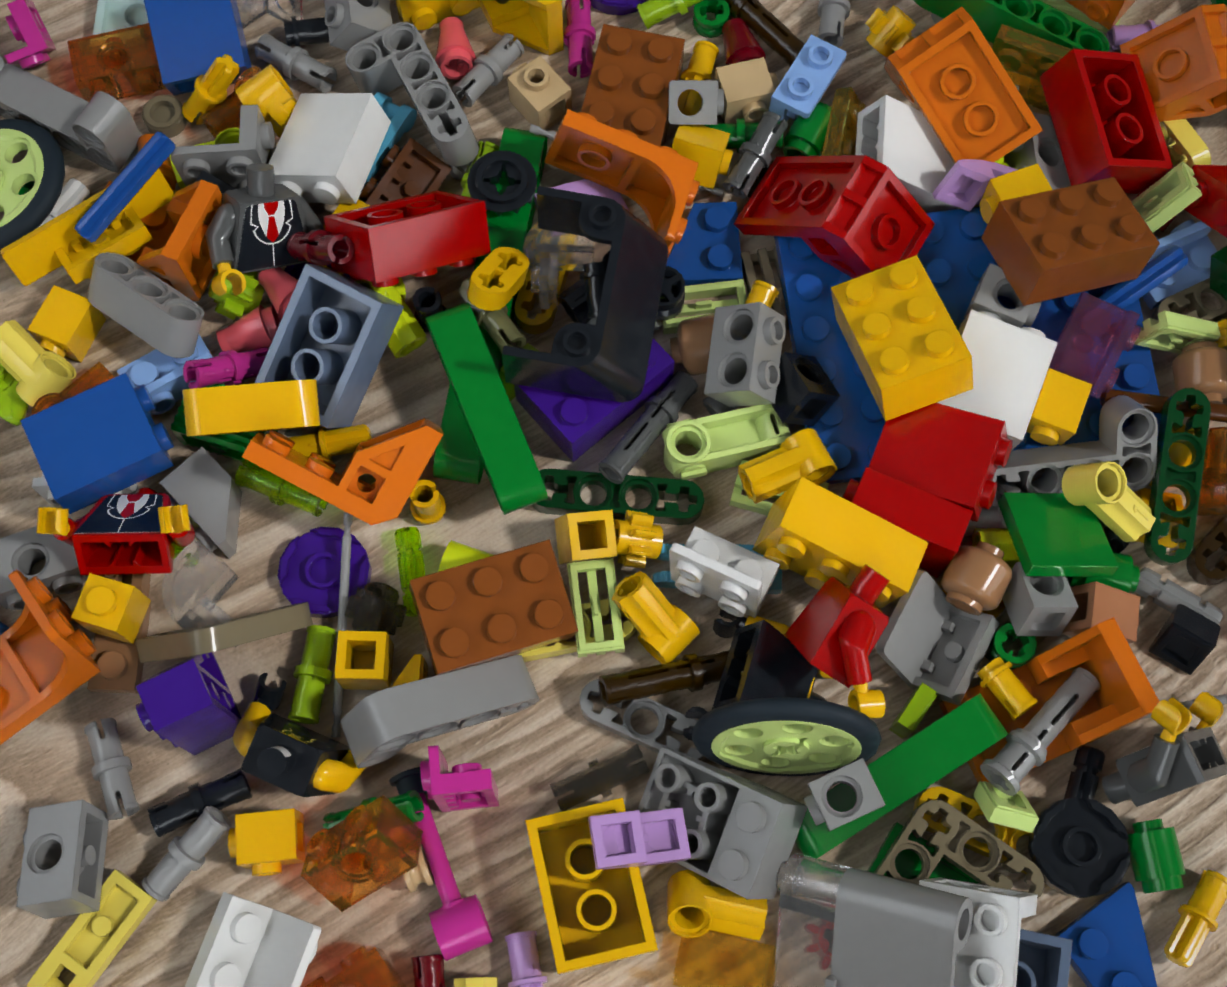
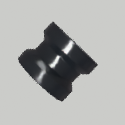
[657,266,685,320]

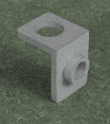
[668,79,724,125]

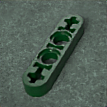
[1144,388,1211,566]
[532,469,704,525]

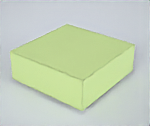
[973,781,1039,833]

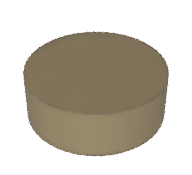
[142,95,187,138]

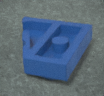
[666,202,743,286]
[1054,882,1157,987]

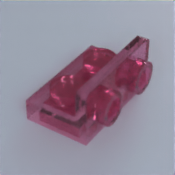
[1049,292,1141,398]

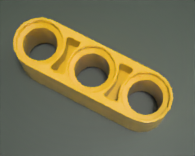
[182,379,320,437]

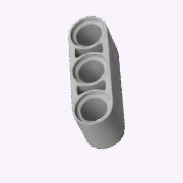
[87,252,204,358]

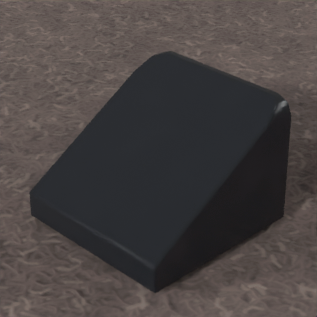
[1149,604,1220,675]

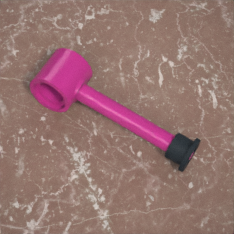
[389,767,493,961]

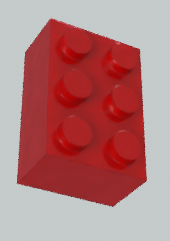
[1039,48,1174,194]
[324,190,491,287]

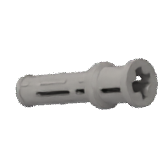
[980,667,1101,796]

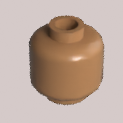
[670,313,714,376]
[1172,341,1227,404]
[941,542,1013,616]

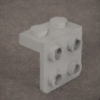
[171,104,276,189]
[876,569,1000,706]

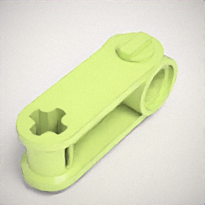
[661,404,791,480]

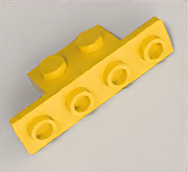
[0,168,174,286]

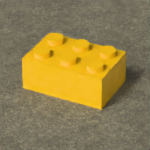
[831,255,973,421]
[752,477,928,609]
[525,798,658,975]

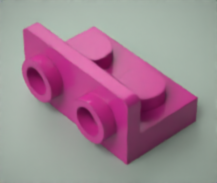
[4,0,56,69]
[420,745,499,812]

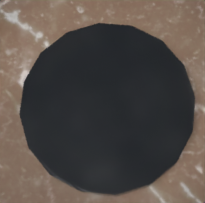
[1028,797,1131,898]

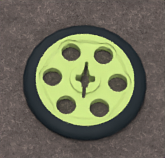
[0,119,65,250]
[692,697,882,776]

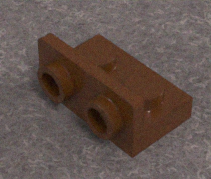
[359,138,452,206]

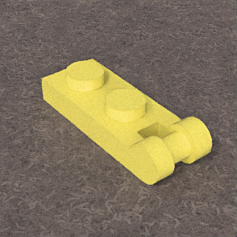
[27,869,157,987]

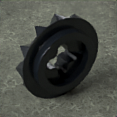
[467,150,537,217]

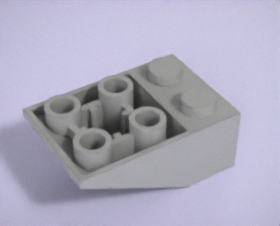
[638,746,807,900]

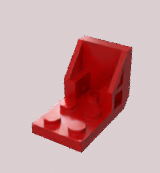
[734,155,935,279]

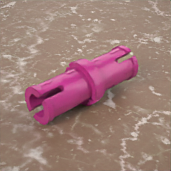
[563,0,596,78]
[183,347,269,389]

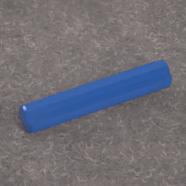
[75,132,176,243]
[1073,245,1189,334]

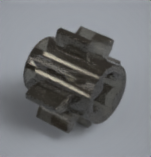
[344,582,407,636]

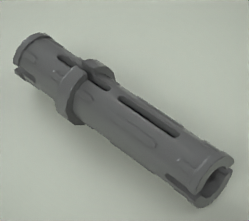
[599,371,698,484]

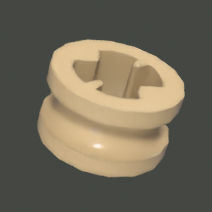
[397,842,435,893]

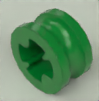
[692,0,730,38]
[989,623,1037,669]

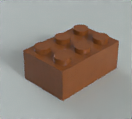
[581,24,685,146]
[981,177,1160,306]
[409,539,578,676]

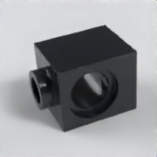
[771,352,840,426]

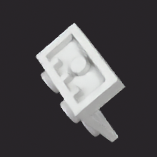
[669,526,780,618]
[919,877,1038,987]
[185,892,321,987]

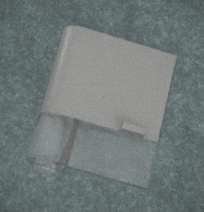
[773,853,973,987]

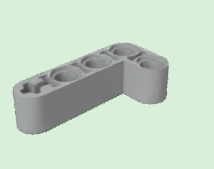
[345,22,479,166]
[0,63,142,173]
[992,395,1158,507]
[340,655,540,768]

